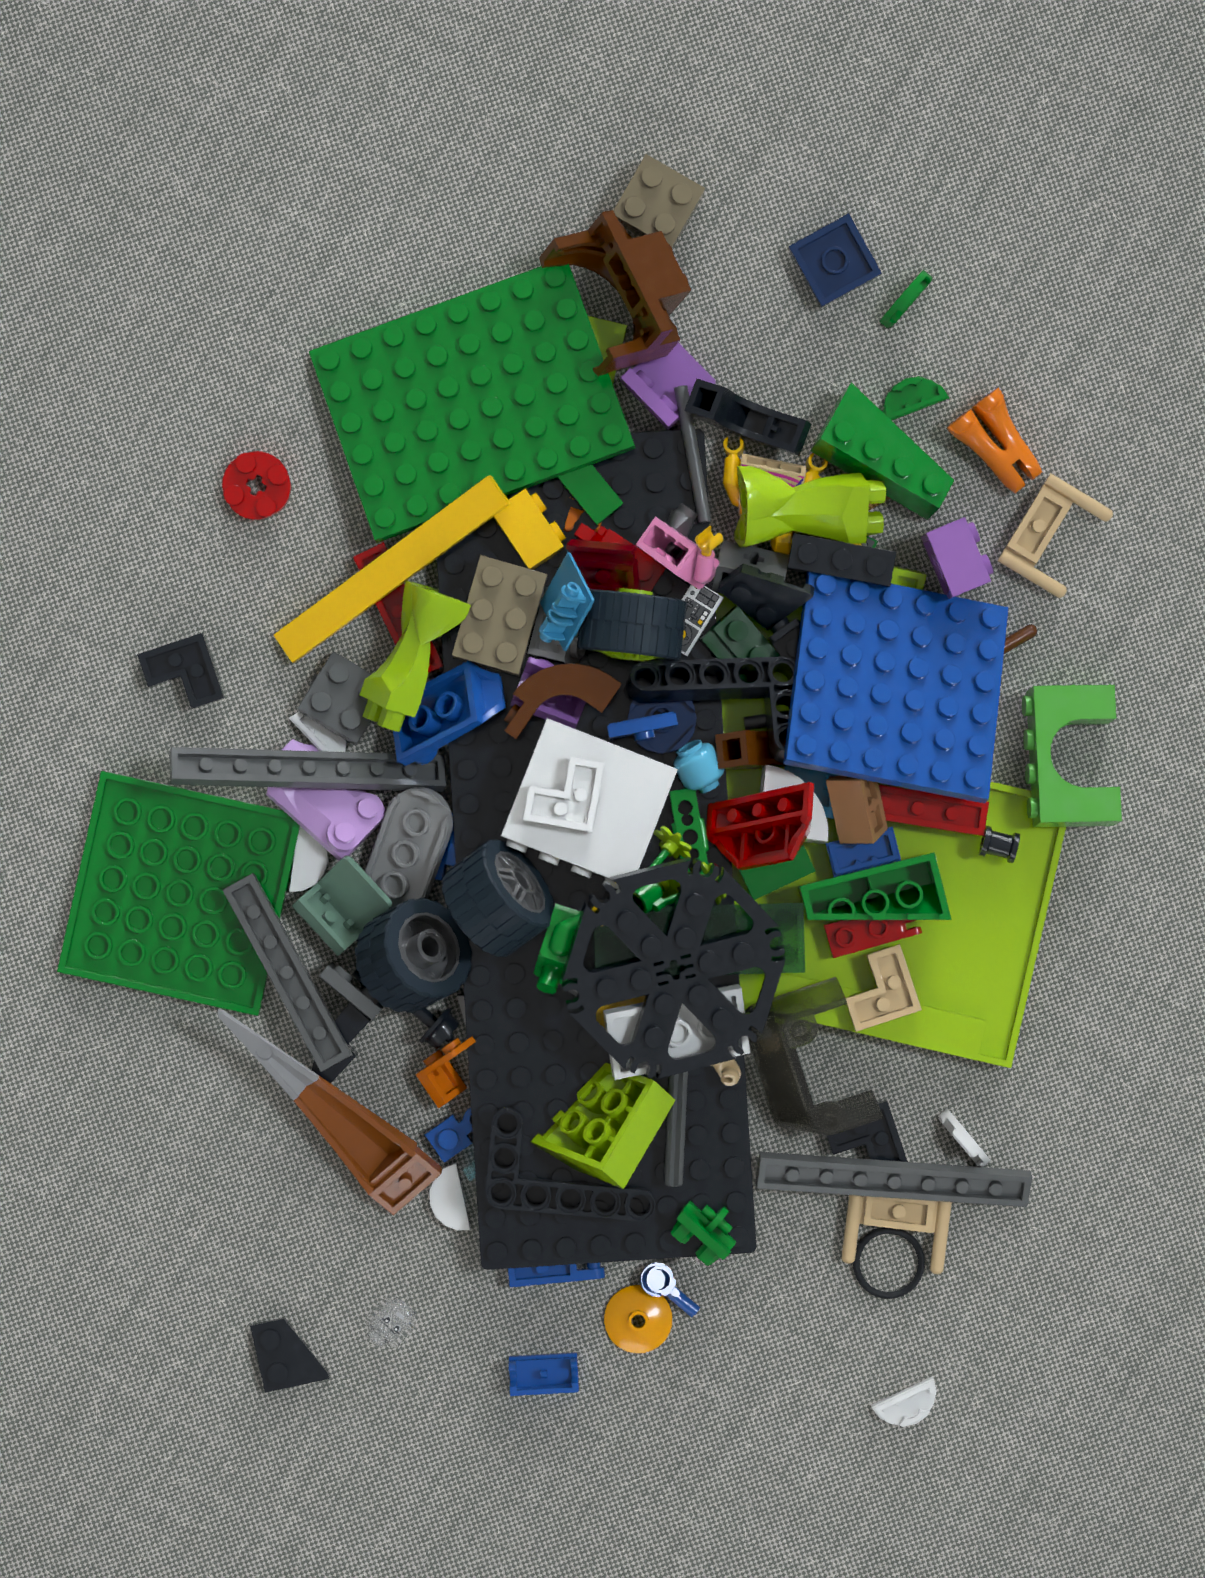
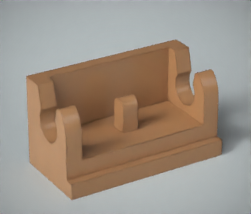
[826,776,888,844]

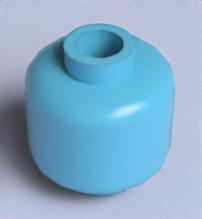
[673,739,724,793]

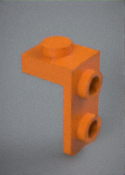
[415,1036,476,1108]

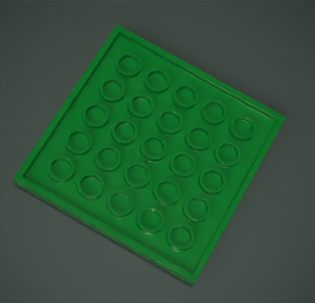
[57,771,300,1016]

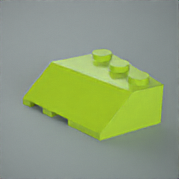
[530,1063,675,1189]

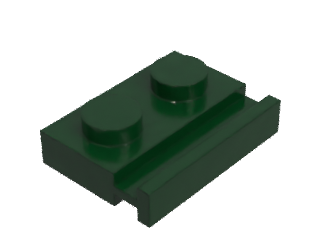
[699,606,781,683]

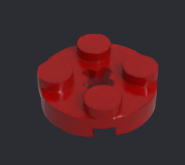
[222,451,292,520]

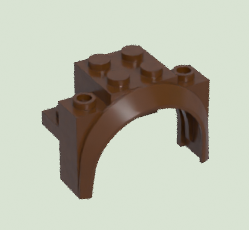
[539,210,691,376]

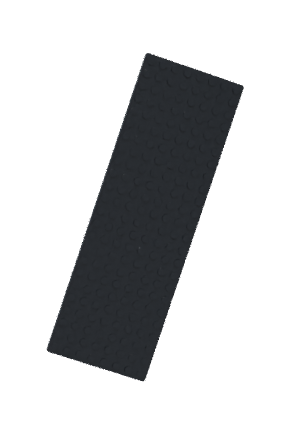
[437,429,757,1270]

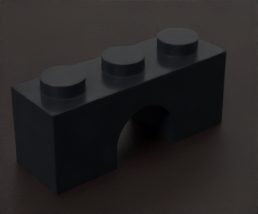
[787,533,896,587]

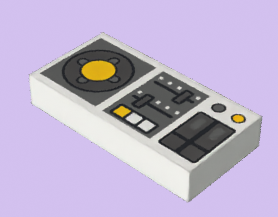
[681,585,724,656]

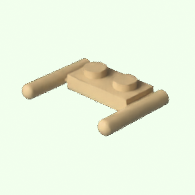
[997,473,1113,598]
[841,1195,952,1274]

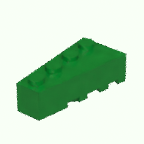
[810,382,954,520]

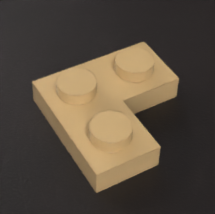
[844,944,922,1032]

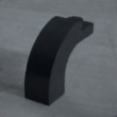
[684,378,812,456]

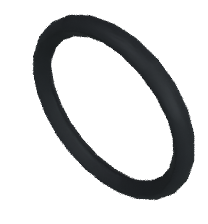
[853,1227,925,1299]

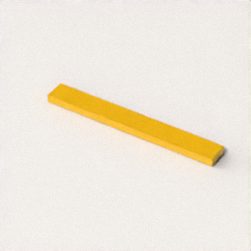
[273,475,511,663]

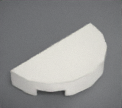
[289,712,347,752]
[289,826,329,892]
[938,1109,991,1167]
[430,1162,471,1230]
[871,1376,937,1427]

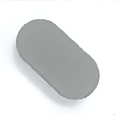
[365,787,453,910]

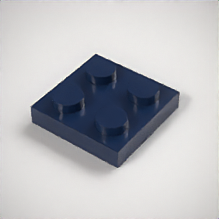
[788,213,882,308]

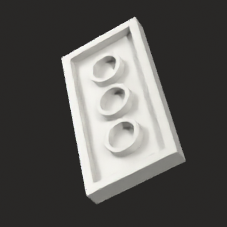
[603,984,750,1080]

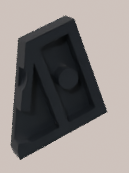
[718,564,815,631]
[250,1317,330,1393]

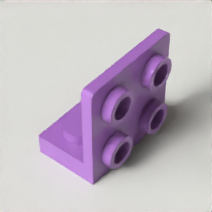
[620,343,716,430]

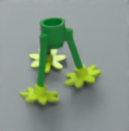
[633,826,727,914]

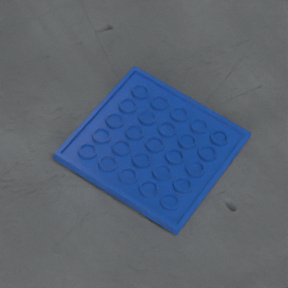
[783,572,1009,803]

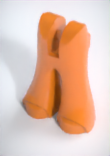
[946,387,1042,494]

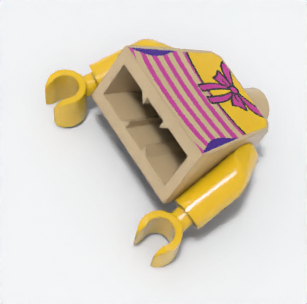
[723,437,828,517]

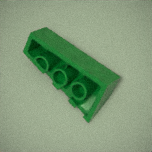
[798,852,952,920]

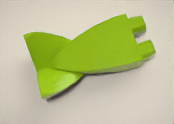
[734,466,886,548]
[360,580,471,732]

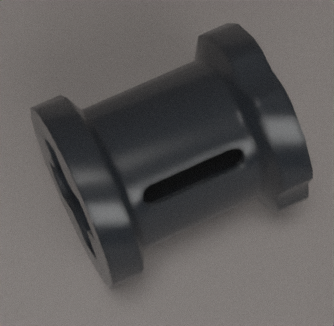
[979,826,1020,863]

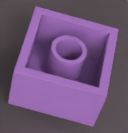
[921,517,994,599]

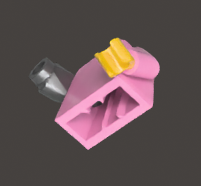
[636,503,723,590]

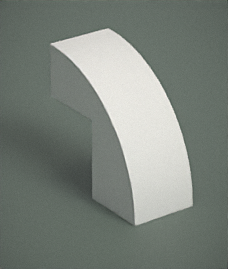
[760,765,828,844]

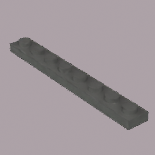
[169,747,446,792]
[755,1152,1033,1207]

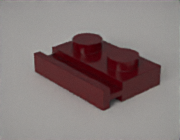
[566,539,640,591]

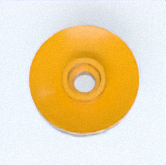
[604,1285,672,1353]

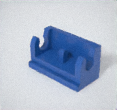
[509,1352,579,1396]

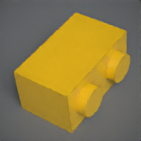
[494,489,566,570]

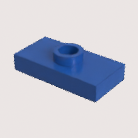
[607,711,678,741]
[825,827,901,877]

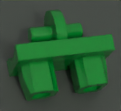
[671,1201,736,1266]

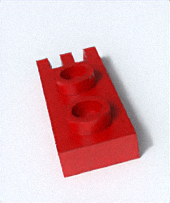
[823,920,922,958]

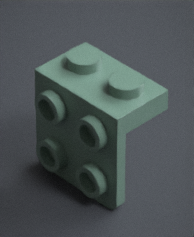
[292,855,392,956]

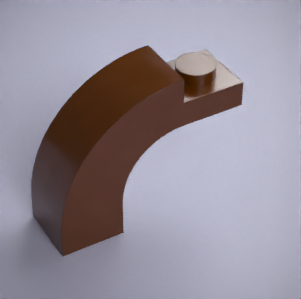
[504,663,622,739]
[715,730,790,770]

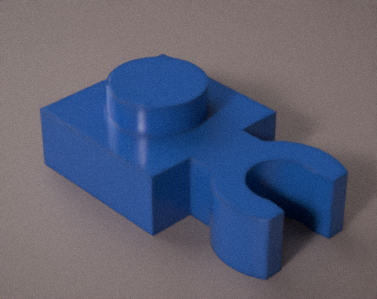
[425,1107,473,1163]

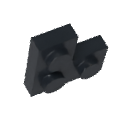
[137,633,225,709]
[822,1100,908,1162]

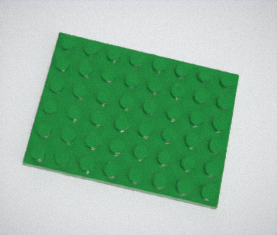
[309,264,636,543]

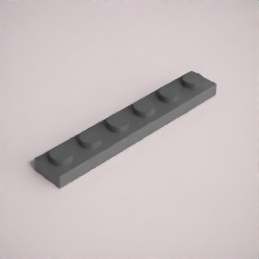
[223,873,353,1072]

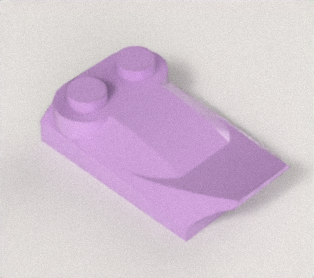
[266,739,386,861]

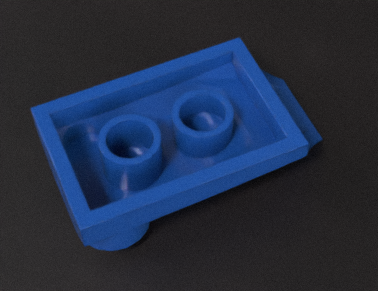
[393,661,506,766]

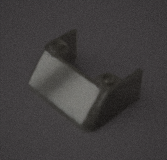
[745,977,883,1135]

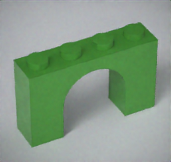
[1022,685,1122,827]

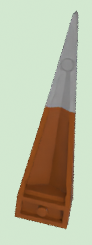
[218,1009,442,1216]

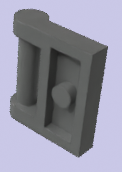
[319,962,384,1021]

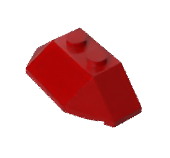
[706,782,814,870]

